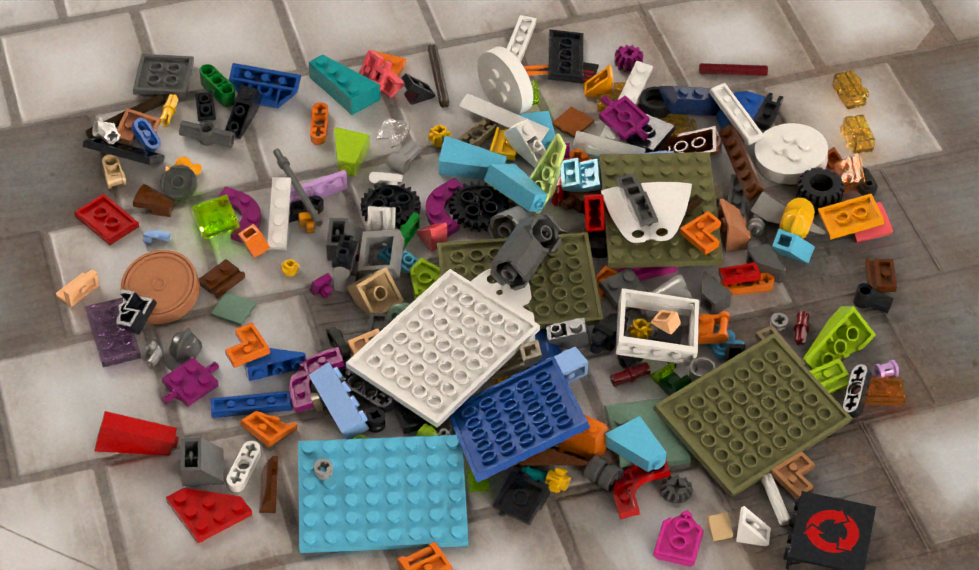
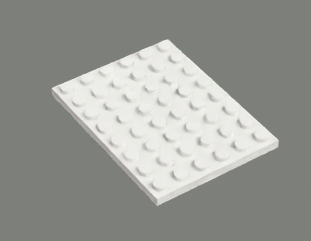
[346,269,540,428]

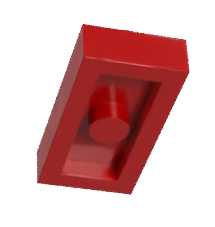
[718,263,761,285]

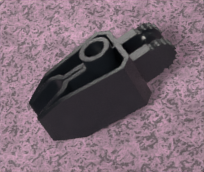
[590,313,629,354]

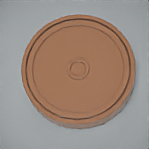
[121,250,200,325]

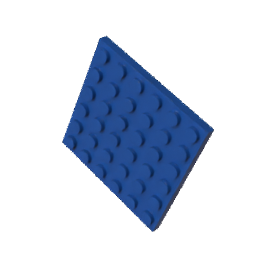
[449,356,590,483]

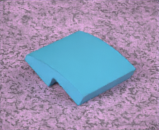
[561,158,601,192]

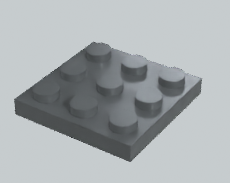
[133,54,194,97]

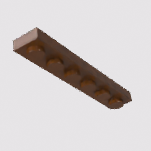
[719,123,764,201]

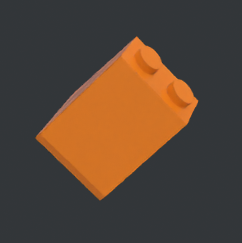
[558,414,610,466]

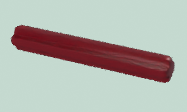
[699,63,768,76]

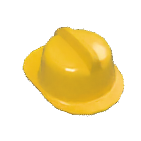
[779,198,815,239]

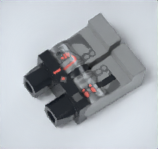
[332,234,359,293]

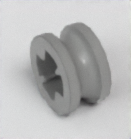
[747,218,765,237]
[770,313,788,331]
[314,459,333,480]

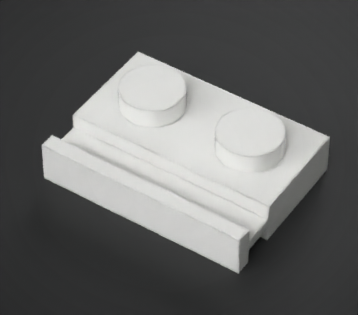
[367,206,396,231]

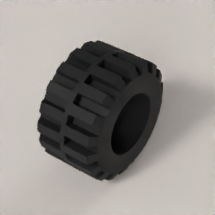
[796,168,844,216]

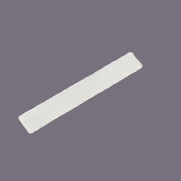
[459,94,549,141]

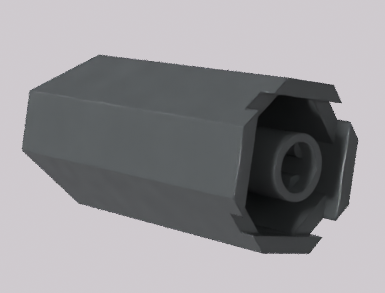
[490,214,561,291]

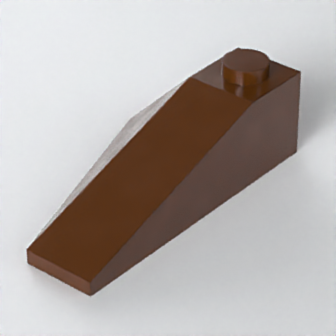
[646,126,722,156]
[512,445,591,467]

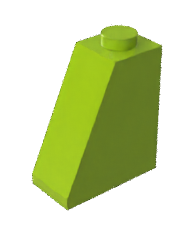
[334,127,370,177]

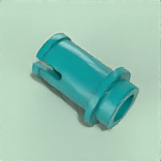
[522,465,547,482]

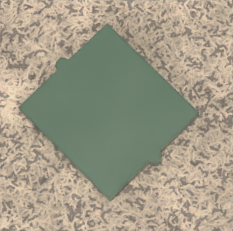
[211,292,256,326]

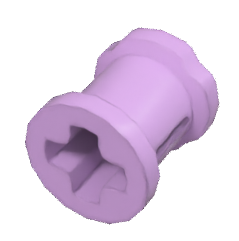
[873,360,899,381]

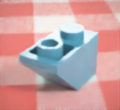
[772,229,815,264]

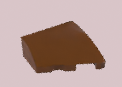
[133,184,175,217]
[259,456,278,513]

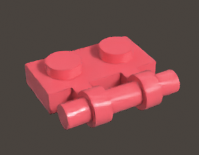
[359,50,392,92]

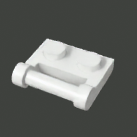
[369,171,403,185]

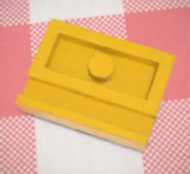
[490,127,517,161]

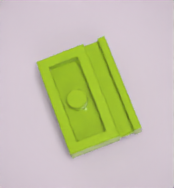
[810,358,850,394]

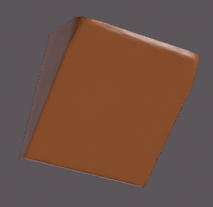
[826,147,844,170]

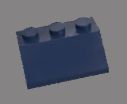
[658,86,720,116]

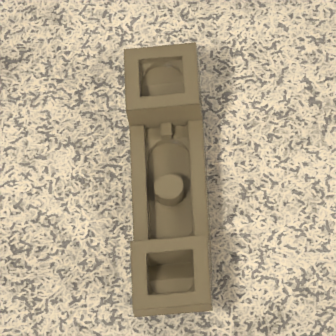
[487,340,543,381]

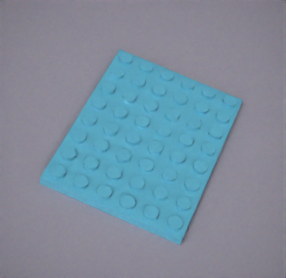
[298,435,469,553]

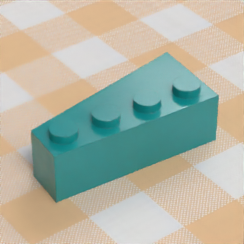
[309,55,380,115]

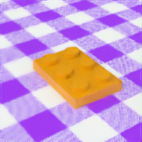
[818,194,884,240]

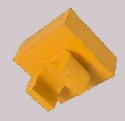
[298,210,318,234]

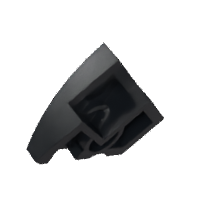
[116,289,157,335]

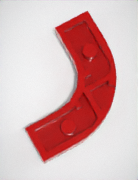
[613,461,671,519]

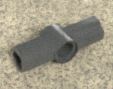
[179,120,235,148]

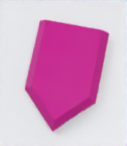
[653,510,704,567]

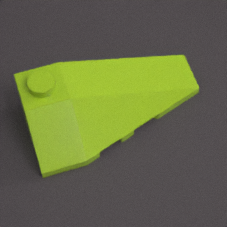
[803,306,876,370]

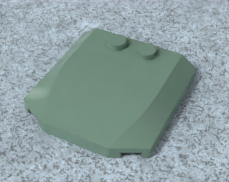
[604,397,692,472]

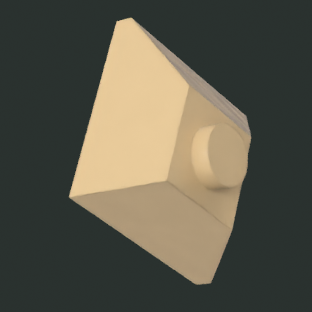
[347,267,404,317]

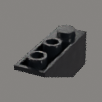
[225,85,262,139]

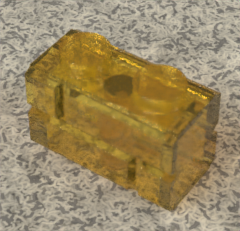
[832,70,869,109]
[840,114,875,154]

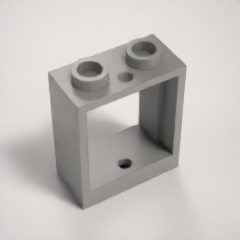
[358,229,405,279]

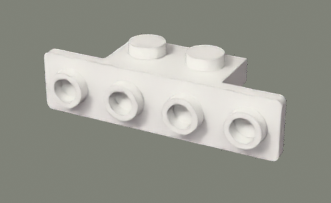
[573,131,646,160]

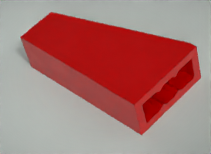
[94,411,179,456]

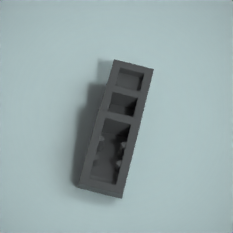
[616,173,658,227]

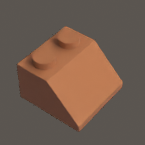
[718,199,751,252]

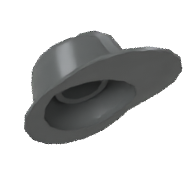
[163,328,202,370]

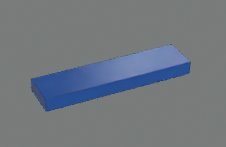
[210,391,292,418]

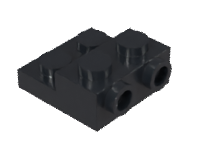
[492,470,551,526]

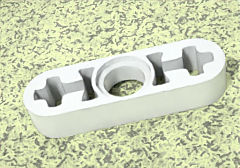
[226,441,261,493]

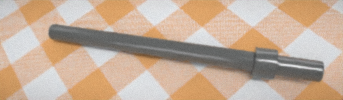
[273,149,323,226]

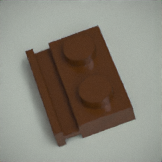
[865,258,897,292]
[199,259,245,299]

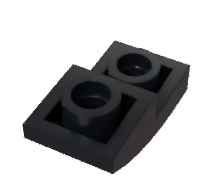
[195,92,216,121]

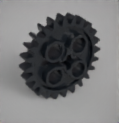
[449,181,509,232]
[360,183,421,230]

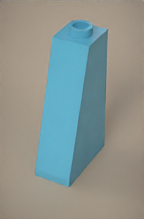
[438,136,507,180]
[484,164,547,212]

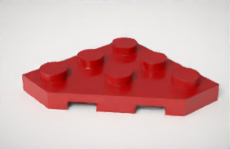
[166,488,252,543]

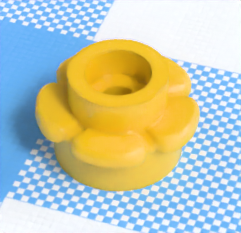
[281,259,300,277]

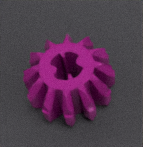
[614,44,644,73]

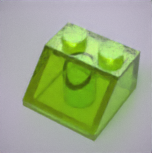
[191,194,240,240]

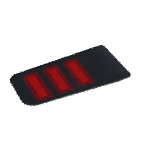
[581,62,599,84]

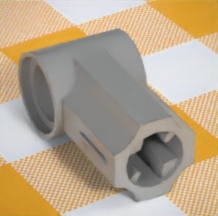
[387,140,421,174]

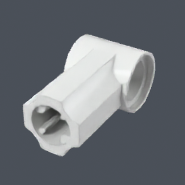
[92,121,120,144]

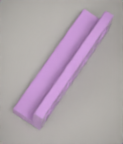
[290,170,347,203]

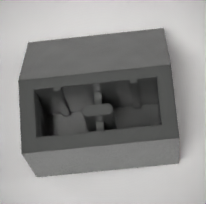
[326,218,365,261]
[180,437,224,486]

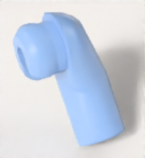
[142,230,171,244]

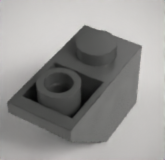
[746,243,786,283]
[700,271,732,315]
[546,317,591,349]

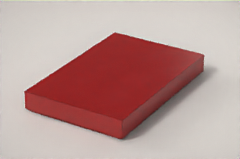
[74,194,139,245]

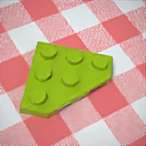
[410,258,440,300]

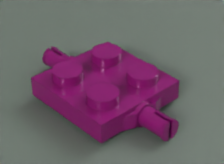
[599,95,650,141]
[161,357,219,407]

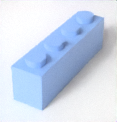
[513,347,588,384]
[309,362,369,439]

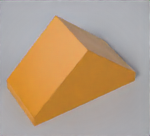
[583,65,613,97]

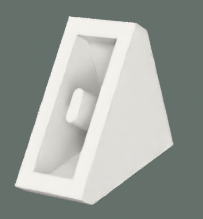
[736,506,771,546]

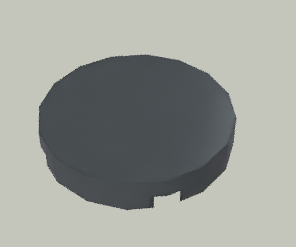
[160,165,198,201]

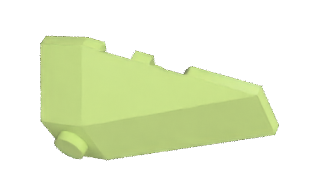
[530,134,566,214]

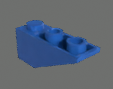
[243,348,306,381]

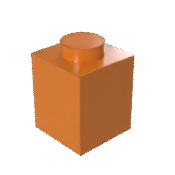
[238,224,270,258]

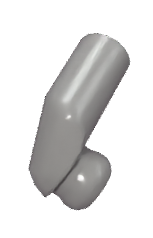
[145,340,163,368]

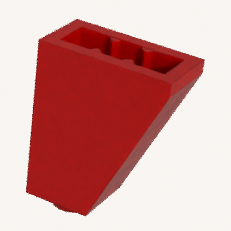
[584,194,605,231]

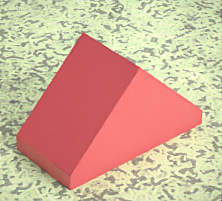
[416,222,447,251]

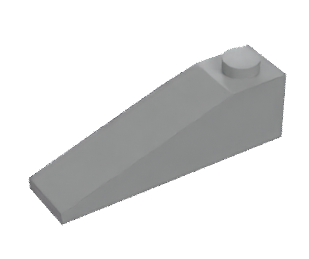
[751,192,827,235]

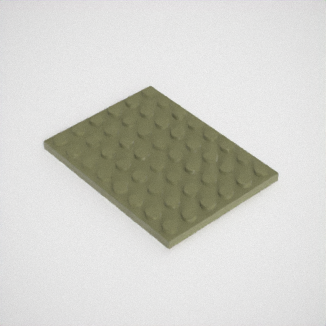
[599,152,723,268]
[437,232,603,329]
[653,333,852,498]

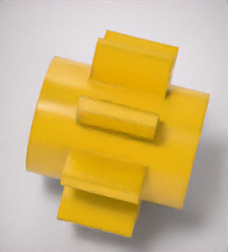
[428,125,451,147]
[628,318,652,340]
[545,467,571,493]

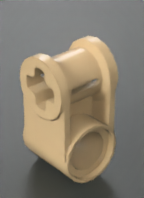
[102,154,127,189]

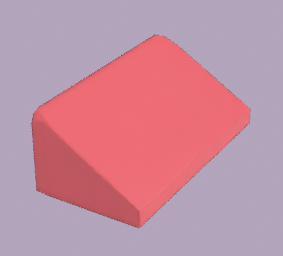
[376,64,405,98]

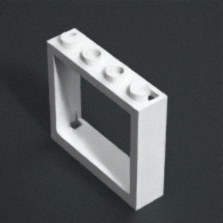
[616,288,699,365]

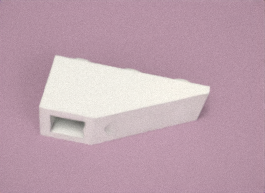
[503,119,546,168]

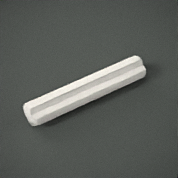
[761,473,791,526]

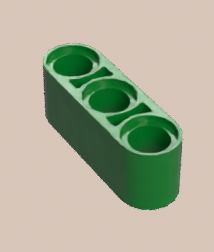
[199,64,236,107]

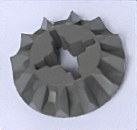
[660,475,693,503]

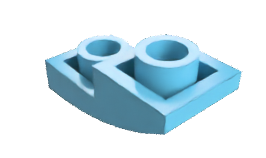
[376,246,419,274]

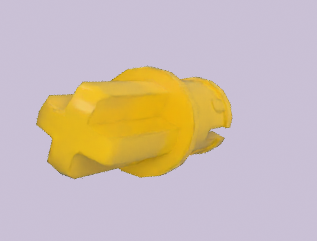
[160,94,178,126]

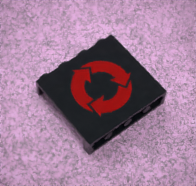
[783,491,876,570]

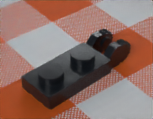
[753,93,784,130]

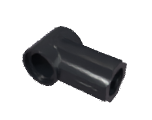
[853,283,894,313]

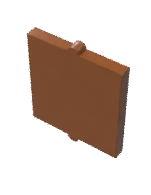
[552,107,594,138]

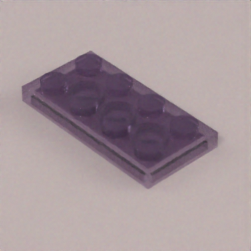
[85,298,141,367]

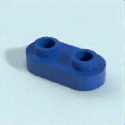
[131,118,161,152]

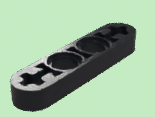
[338,366,395,413]

